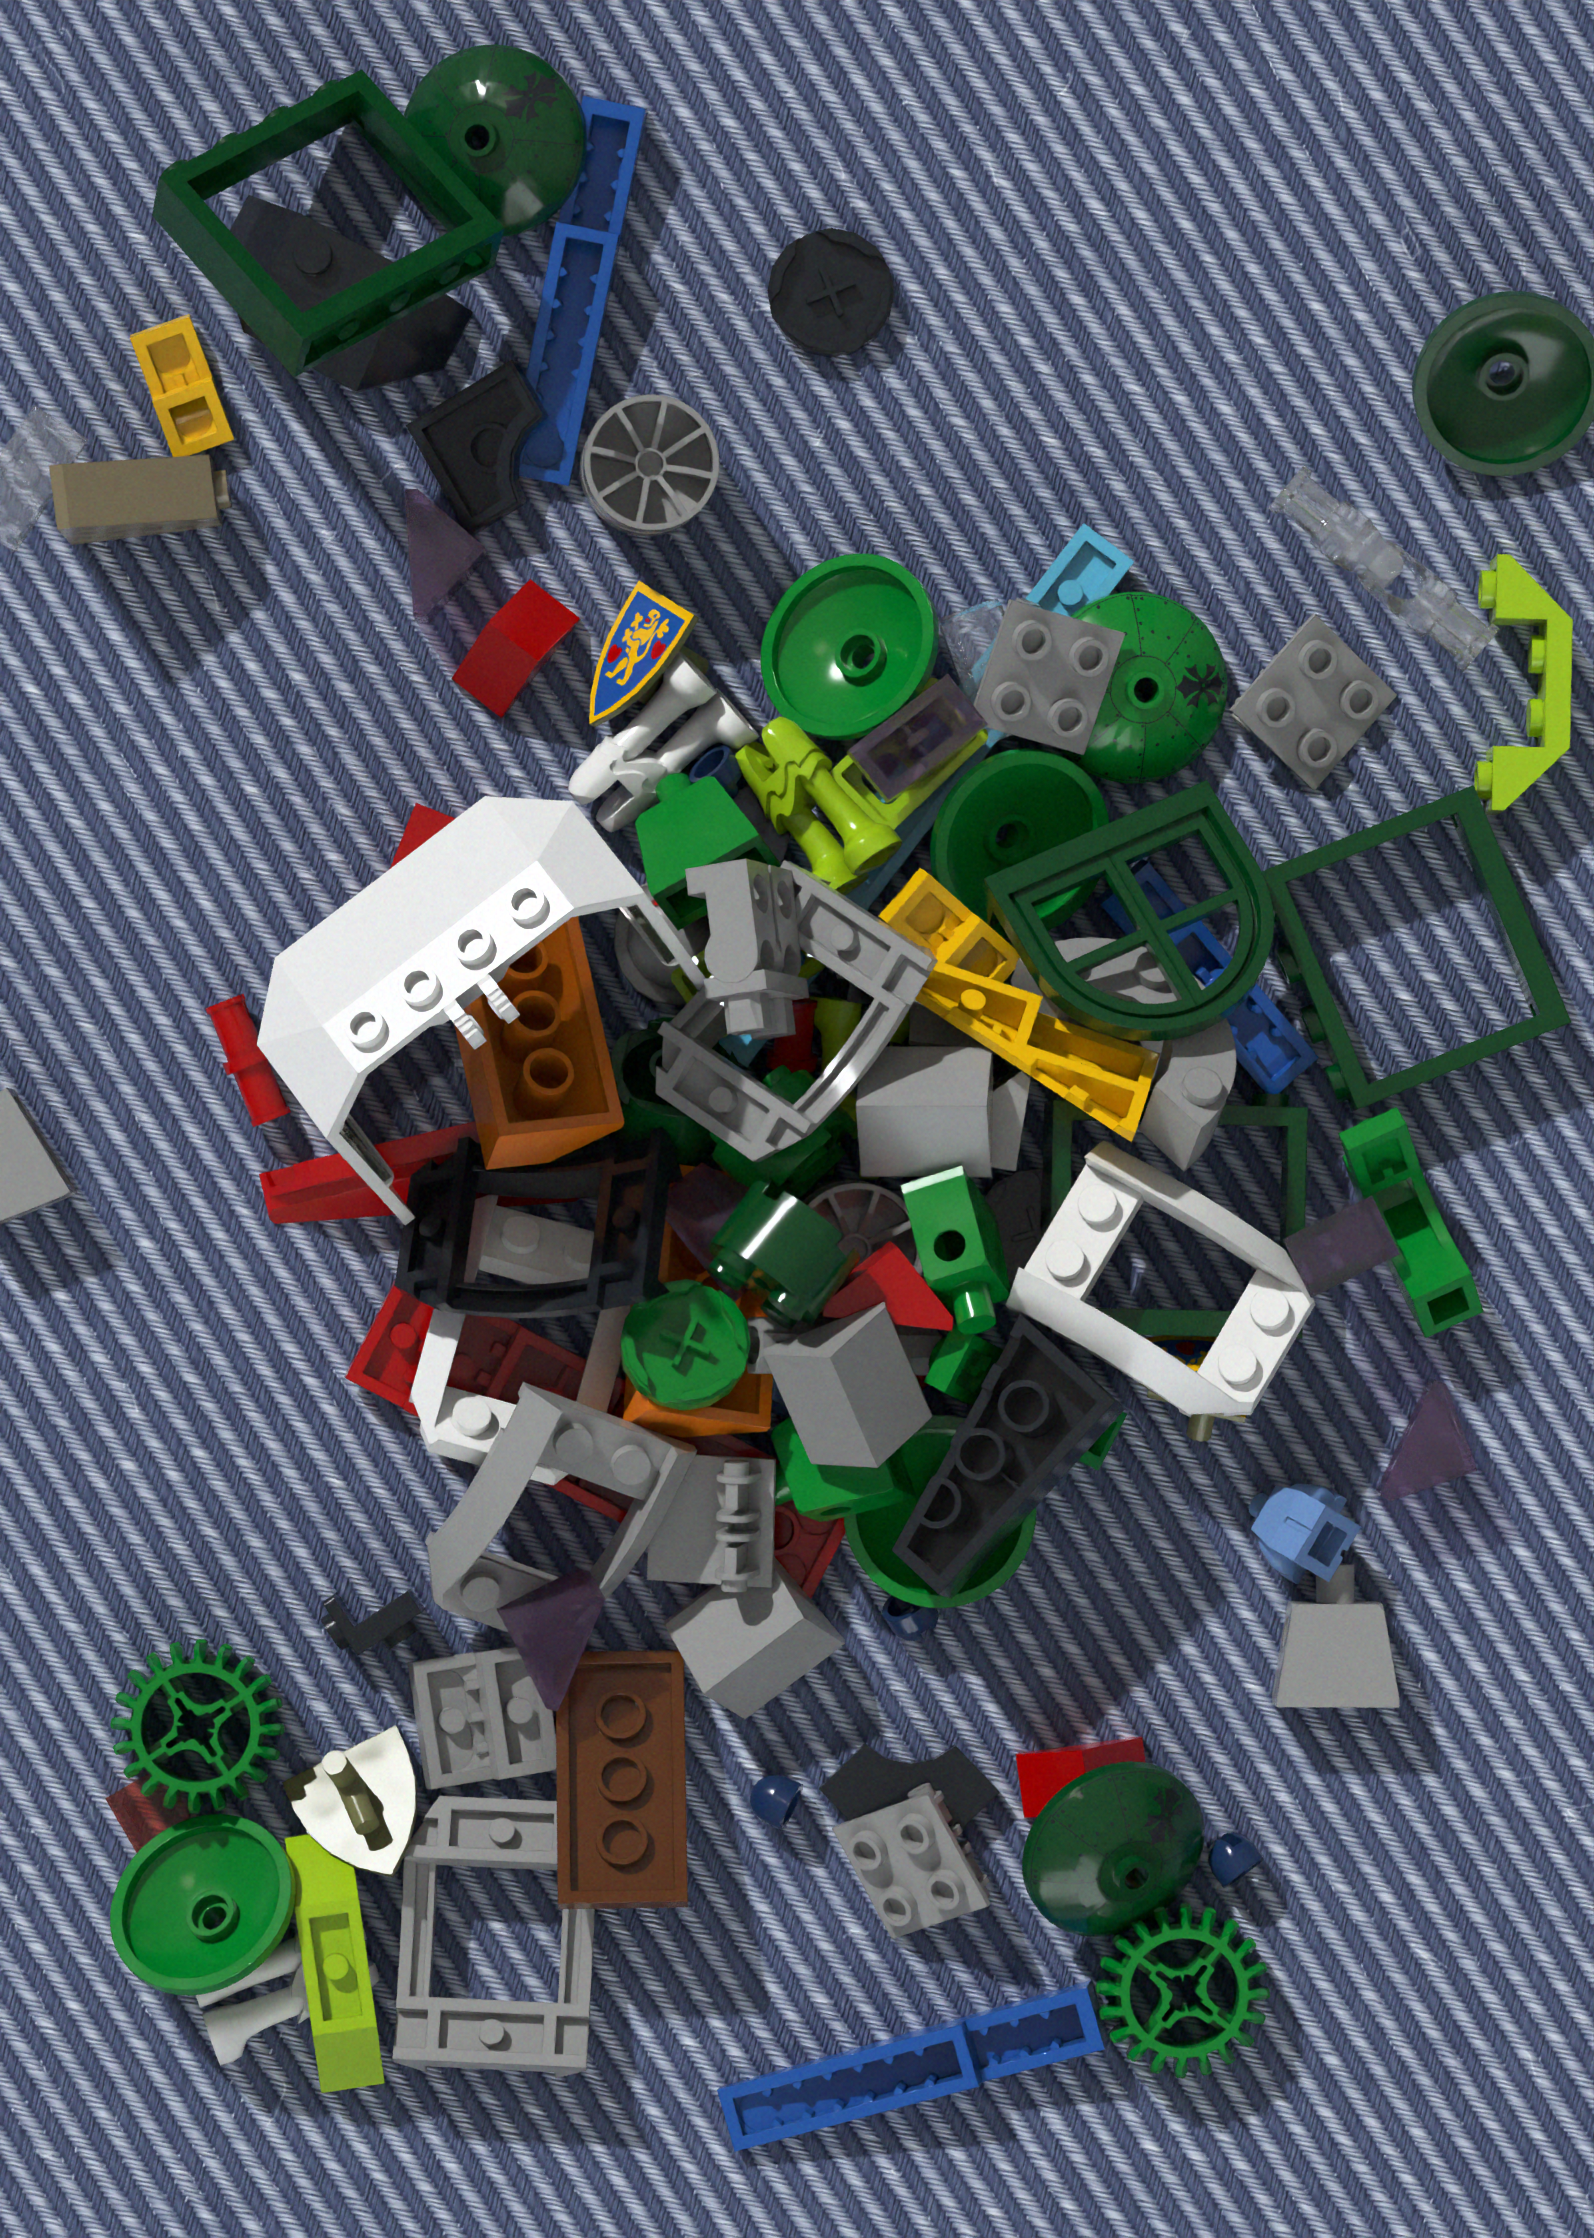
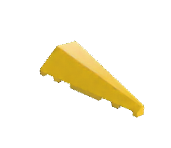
[915,961,1160,1142]

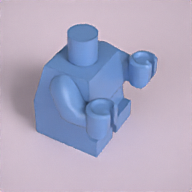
[1249,1484,1361,1584]

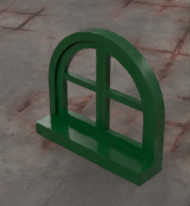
[976,780,1274,1041]

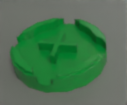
[619,1279,751,1411]

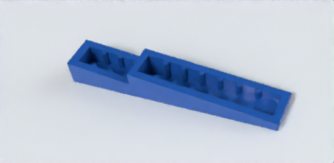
[519,96,648,486]
[717,1980,1110,2152]

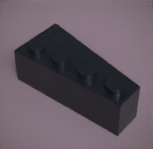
[892,1314,1126,1599]

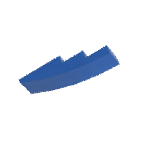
[1095,859,1319,1094]

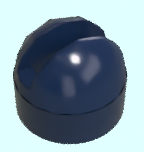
[689,745,746,799]
[882,1595,939,1642]
[750,1774,803,1831]
[1208,1832,1265,1888]

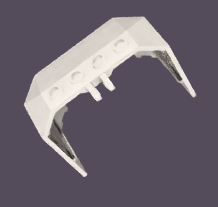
[257,796,706,1225]

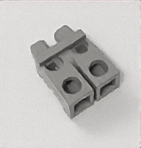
[685,858,809,1040]

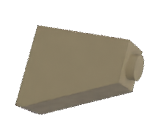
[49,455,232,545]

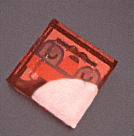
[105,1773,193,1853]

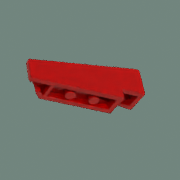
[259,1121,579,1224]

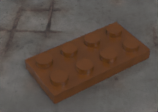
[555,1650,688,1910]

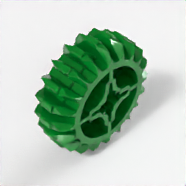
[111,1639,286,1814]
[1095,1902,1270,2078]

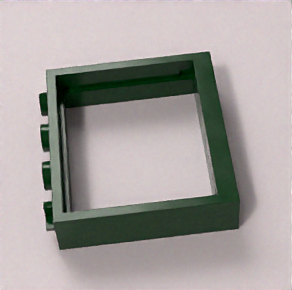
[152,69,505,377]
[1262,785,1571,1111]
[1039,1090,1308,1339]

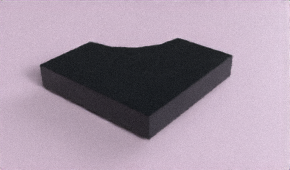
[406,360,549,536]
[819,1743,1000,1829]

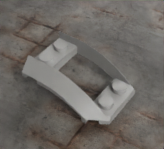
[656,860,938,1162]
[425,1382,697,1645]
[392,1796,595,2078]

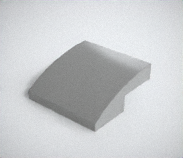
[407,1643,556,1790]

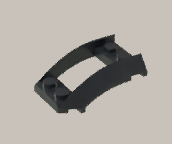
[394,1127,684,1318]

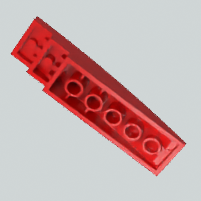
[344,1280,846,1599]

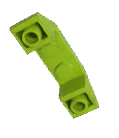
[1474,554,1573,815]
[285,1834,385,2093]

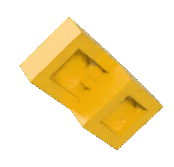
[130,314,234,457]
[878,868,1020,983]

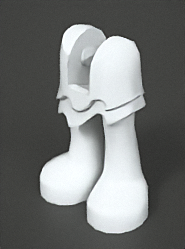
[568,651,759,832]
[196,1928,379,2066]

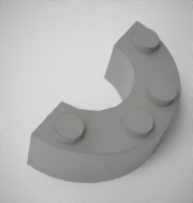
[1010,937,1236,1172]

